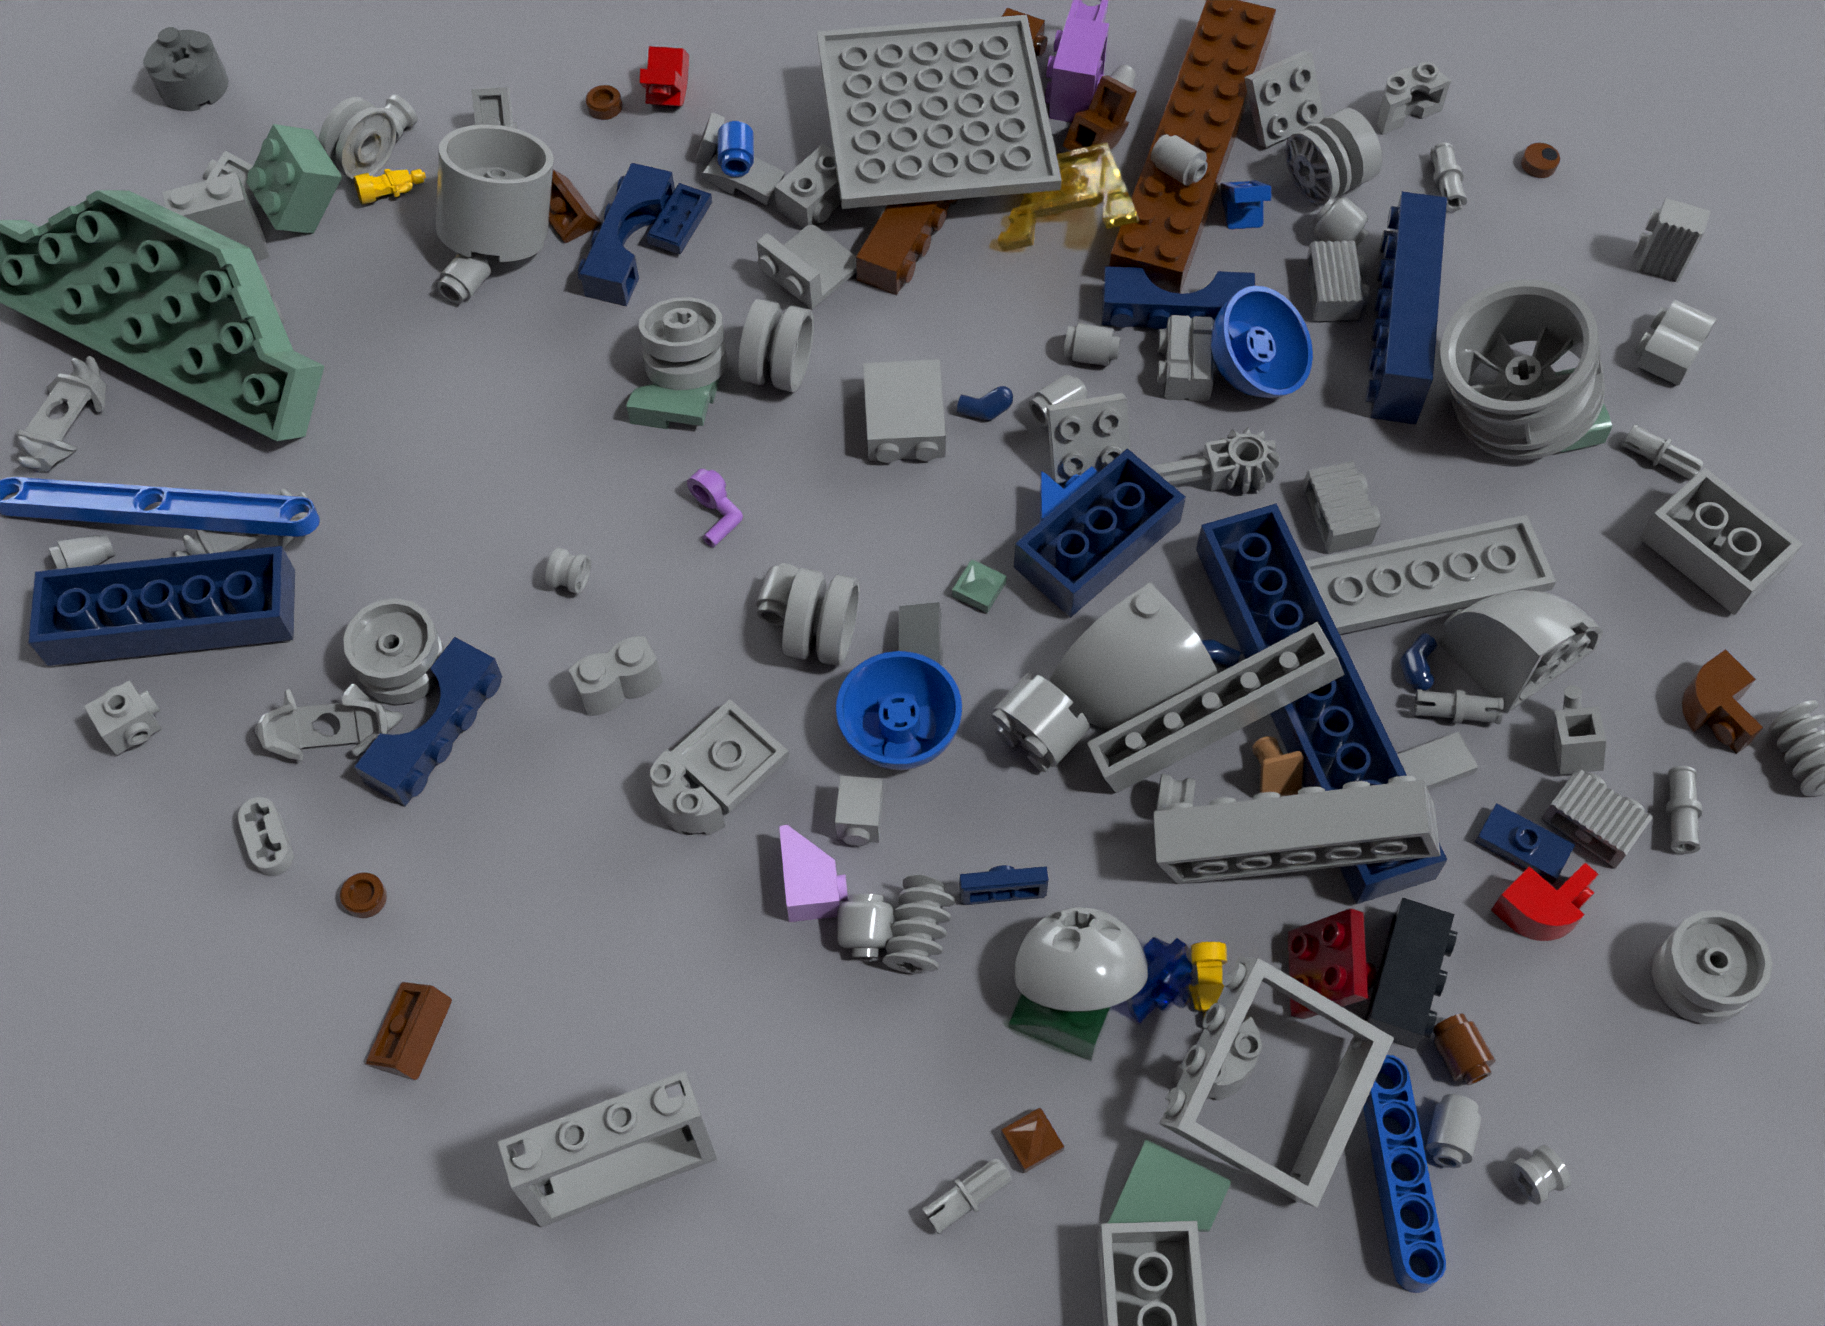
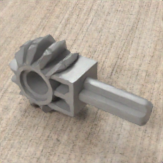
[1151,426,1280,495]

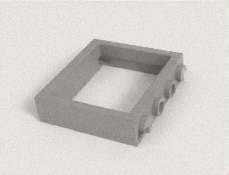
[1159,957,1394,1208]
[497,1071,717,1228]

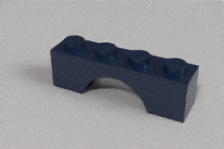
[578,163,675,307]
[1102,266,1255,329]
[354,637,502,807]

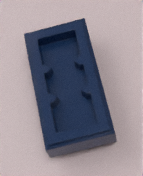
[647,183,712,255]
[1475,803,1575,884]
[959,865,1049,905]

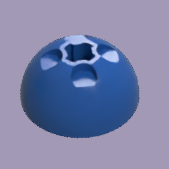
[1211,286,1313,398]
[836,651,962,770]

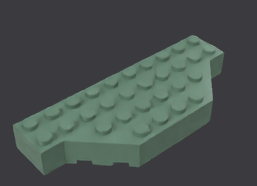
[0,190,325,441]

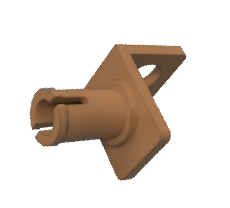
[1252,736,1304,796]

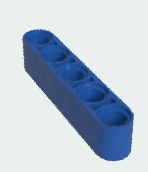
[1363,1055,1446,1293]

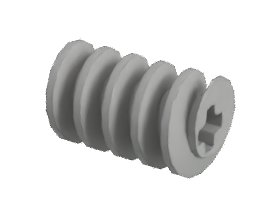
[1769,700,1825,797]
[883,874,955,973]

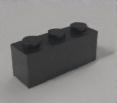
[1365,897,1458,1049]

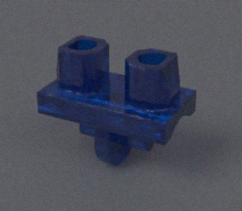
[1126,937,1193,1023]

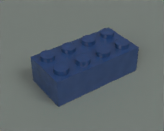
[1013,448,1186,618]

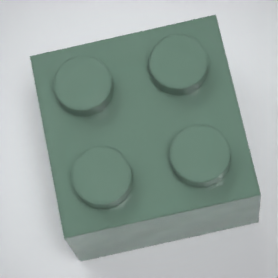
[246,124,342,234]

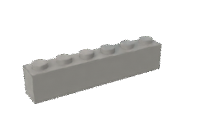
[1087,622,1344,793]

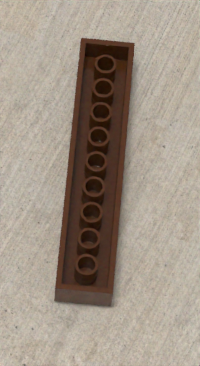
[1109,0,1276,294]

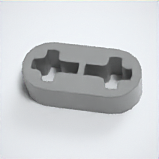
[238,797,294,876]

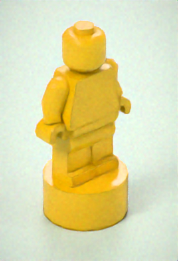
[353,169,426,204]
[1189,942,1227,1016]

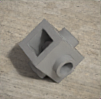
[84,680,162,755]

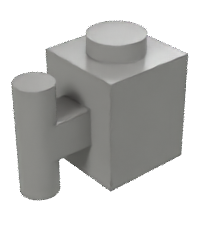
[1553,685,1606,775]

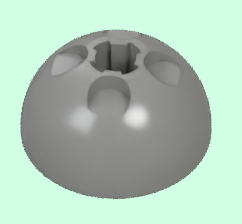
[1014,907,1148,1011]

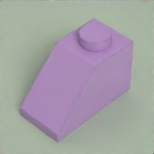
[779,825,848,922]

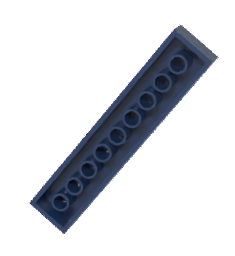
[1196,503,1447,905]

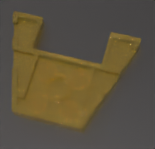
[998,142,1139,252]

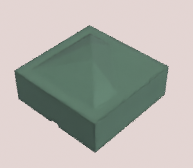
[952,559,1007,613]

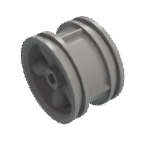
[1440,279,1605,460]

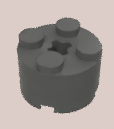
[143,27,229,111]

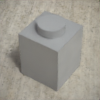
[835,776,884,846]

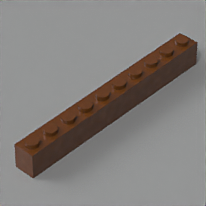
[856,8,1048,295]

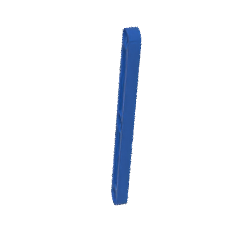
[0,477,320,537]

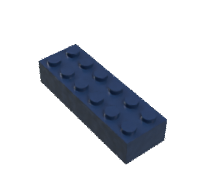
[1365,191,1447,425]
[28,546,295,666]

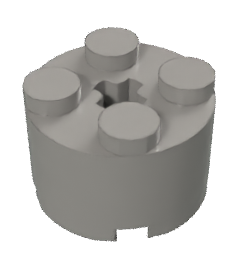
[992,673,1090,773]

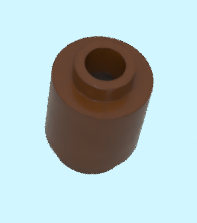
[1432,1013,1496,1085]

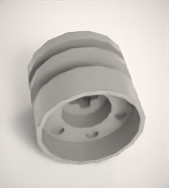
[1285,108,1382,204]

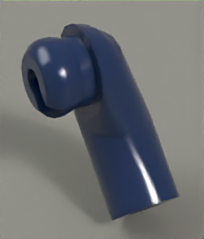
[957,386,1013,420]
[1400,633,1437,691]
[1201,639,1242,668]

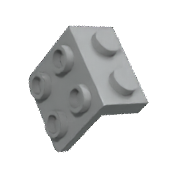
[756,225,857,310]

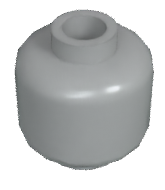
[1312,197,1369,248]
[837,894,894,958]

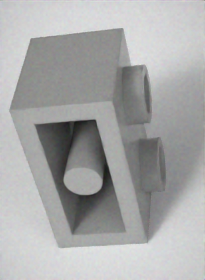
[774,144,841,228]

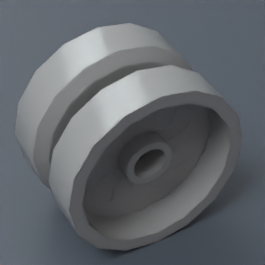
[639,297,727,390]
[738,299,814,392]
[782,568,860,667]
[343,598,445,705]
[1651,910,1773,1024]

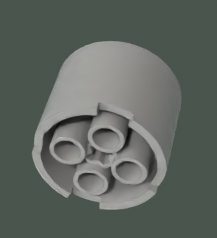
[436,125,554,262]

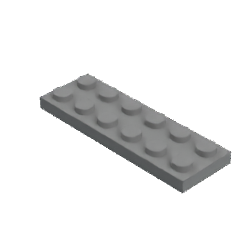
[1304,515,1556,634]

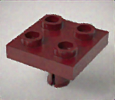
[1288,908,1376,1020]

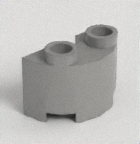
[1377,62,1451,135]
[650,749,725,835]
[1173,1017,1262,1100]

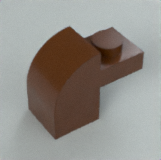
[1063,75,1137,162]
[1682,649,1763,754]

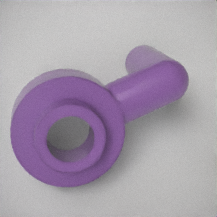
[687,469,743,548]

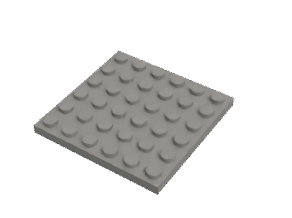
[817,15,1062,209]

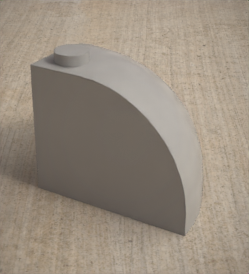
[1050,582,1218,730]
[1439,590,1603,714]

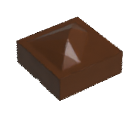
[1001,1107,1064,1173]

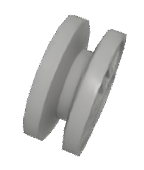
[319,97,397,180]

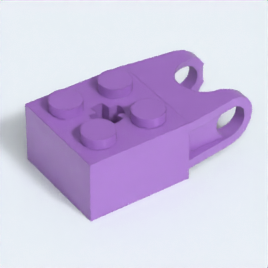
[1045,0,1109,123]

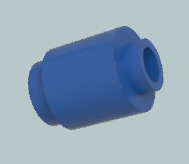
[717,121,754,177]

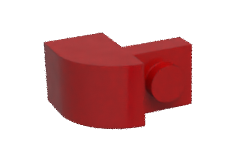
[639,46,689,106]
[1491,863,1599,941]

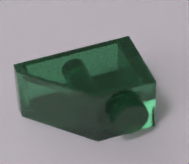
[1008,993,1111,1061]

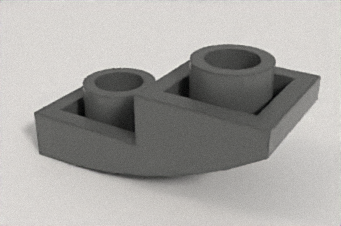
[898,602,943,666]

